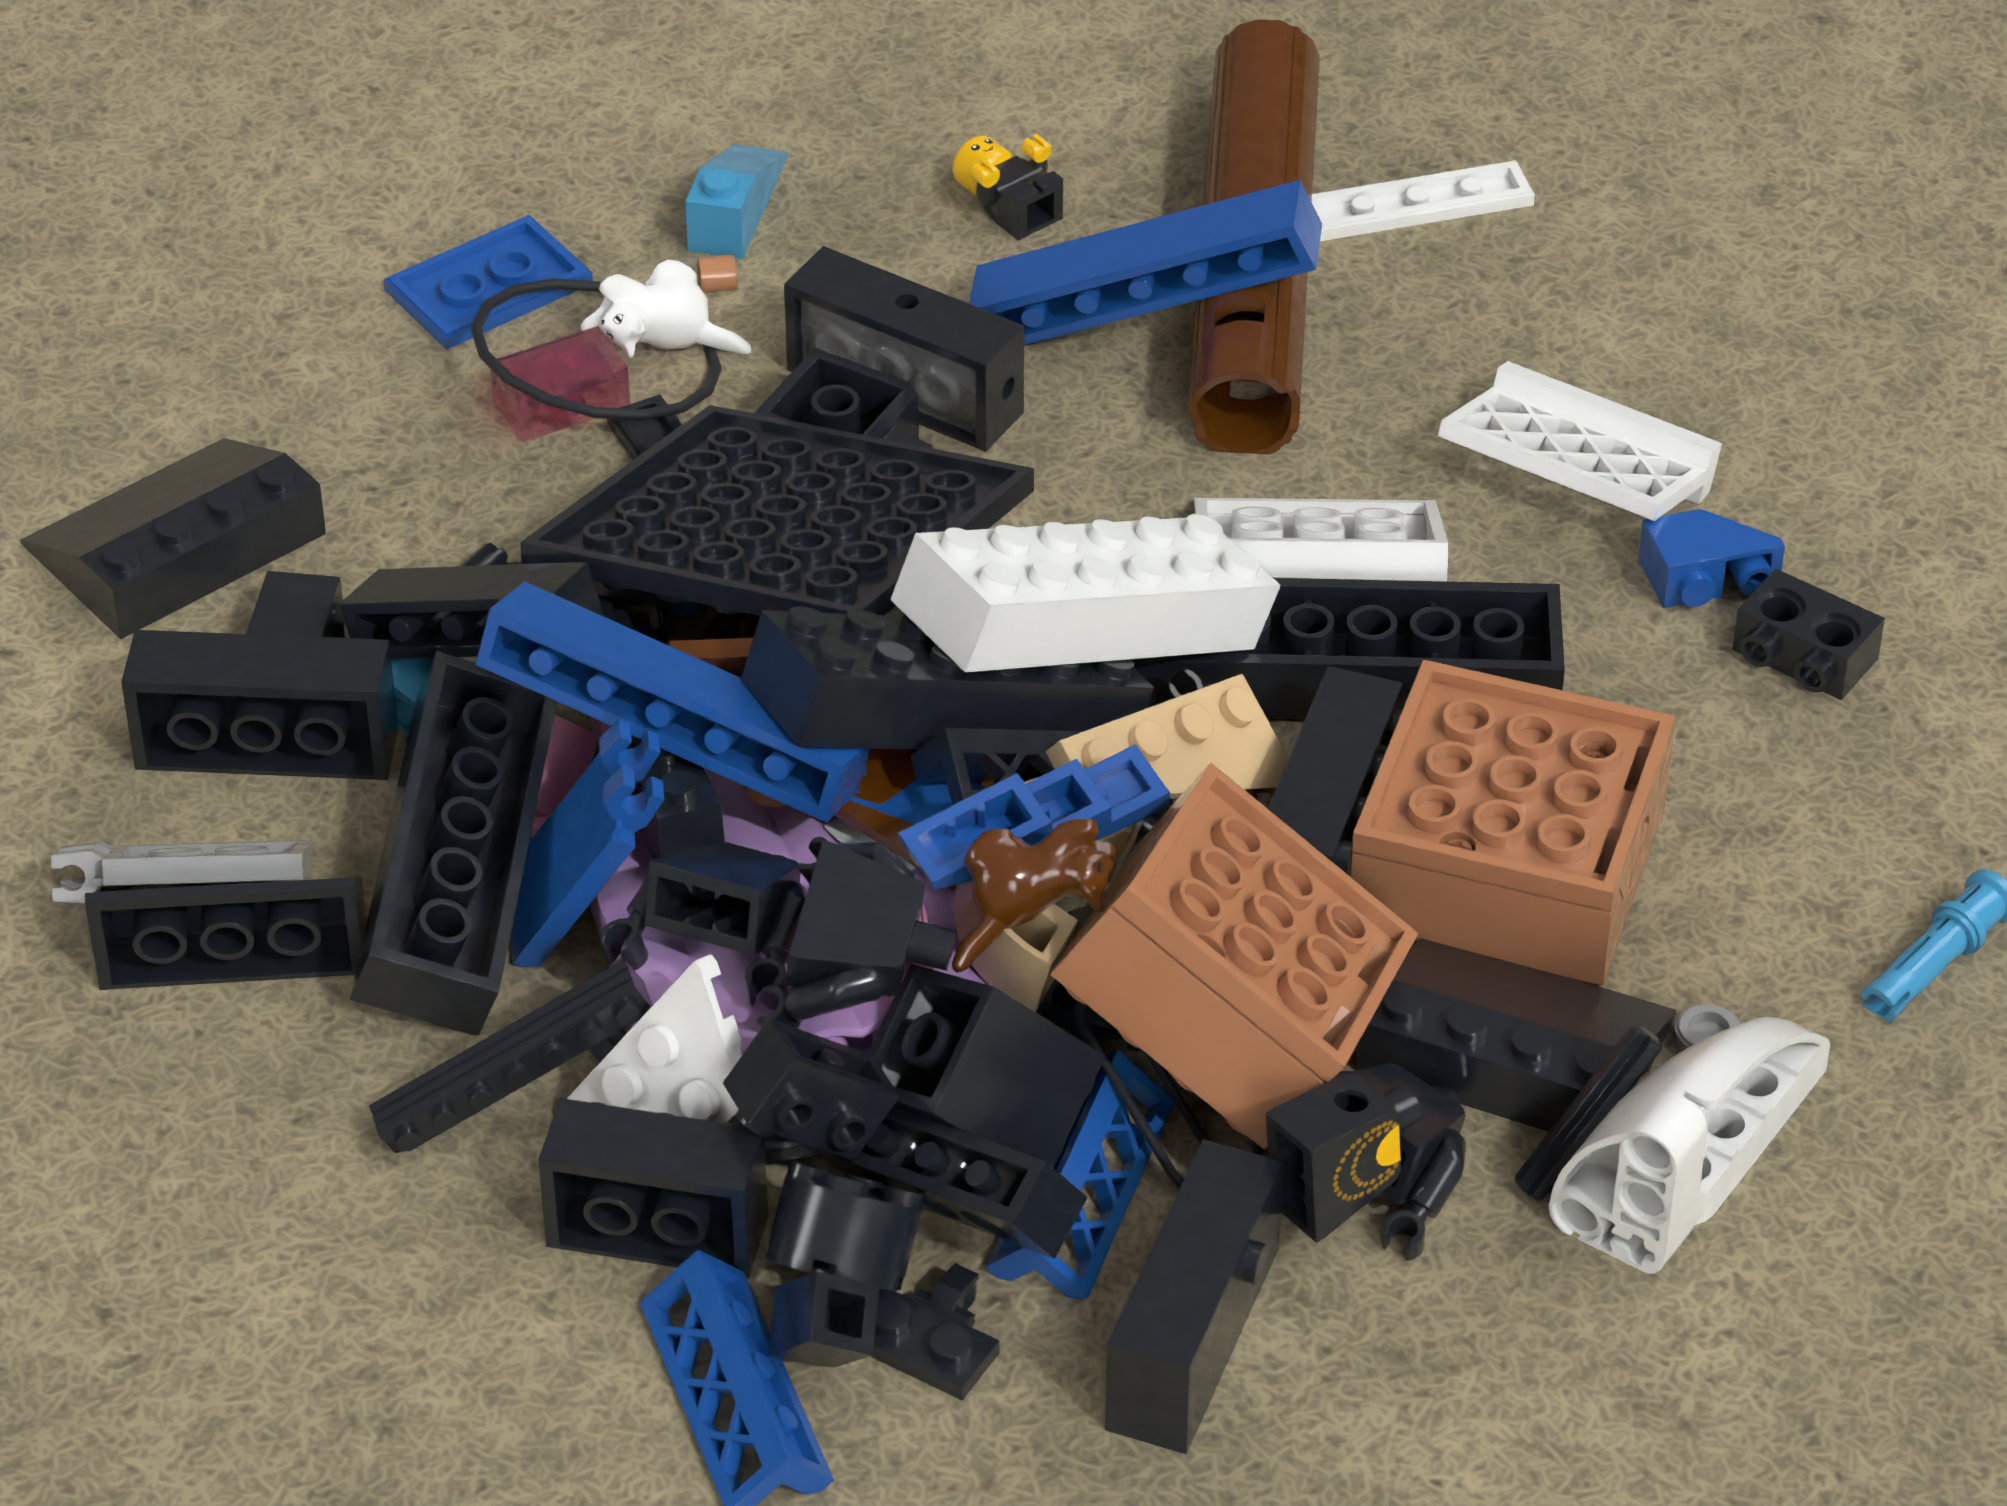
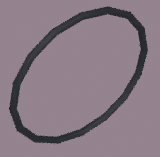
[470,278,722,421]

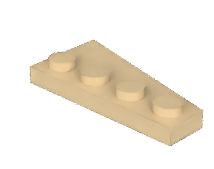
[1046,674,1289,804]

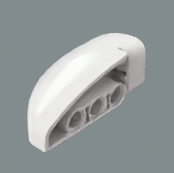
[1549,1017,1830,1274]

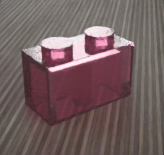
[490,326,630,443]

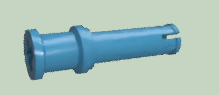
[1860,869,2007,1022]

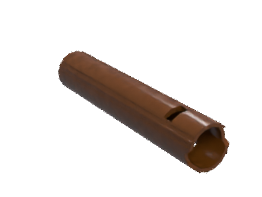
[1188,19,1320,455]

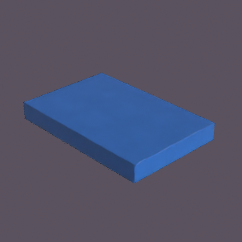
[384,215,593,350]

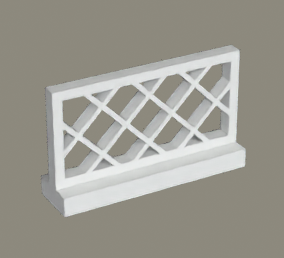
[1438,361,1722,521]

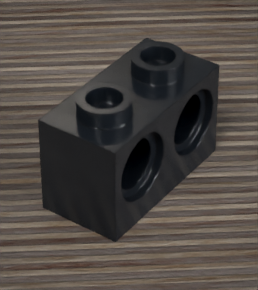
[1733,569,1885,700]

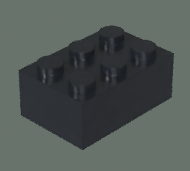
[538,1098,768,1279]

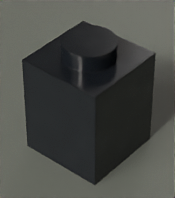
[769,1272,880,1368]

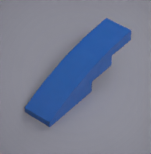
[898,744,1170,890]

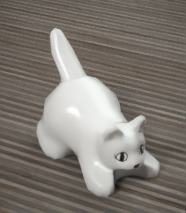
[580,260,751,358]

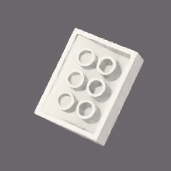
[1194,498,1448,581]

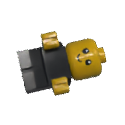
[952,134,1063,240]

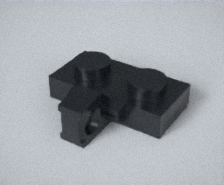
[870,1263,1000,1401]

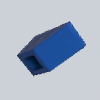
[1639,509,1785,608]

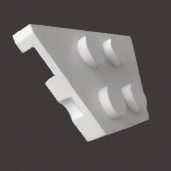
[555,954,742,1123]

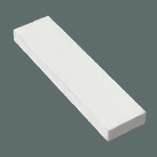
[1312,161,1534,241]

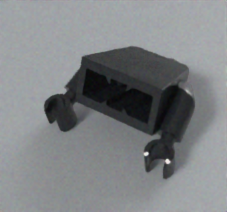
[756,836,957,1028]
[601,842,807,1005]
[1252,1063,1466,1261]

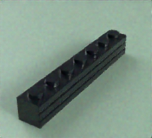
[369,959,653,1153]

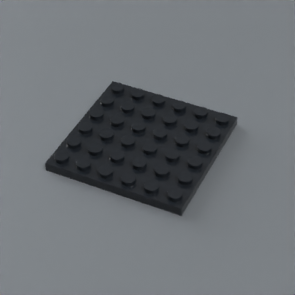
[520,405,1034,616]

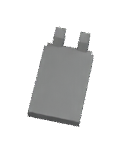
[51,840,313,904]

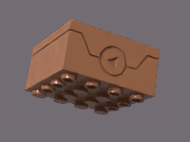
[1350,660,1676,986]
[1050,762,1418,1150]

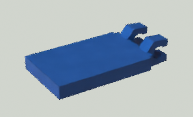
[511,719,664,968]

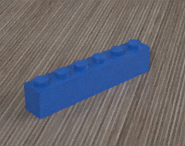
[969,180,1322,345]
[475,581,870,823]

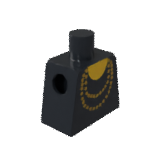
[1265,1073,1422,1243]

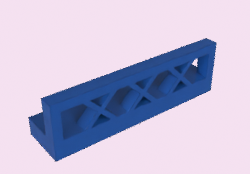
[985,1049,1174,1301]
[640,1250,834,1506]

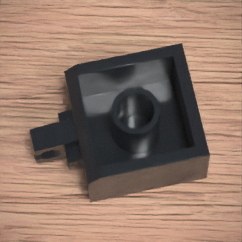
[754,347,934,449]

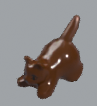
[951,818,1117,973]

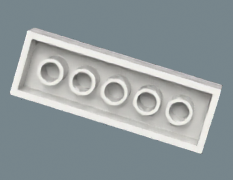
[890,514,1281,672]

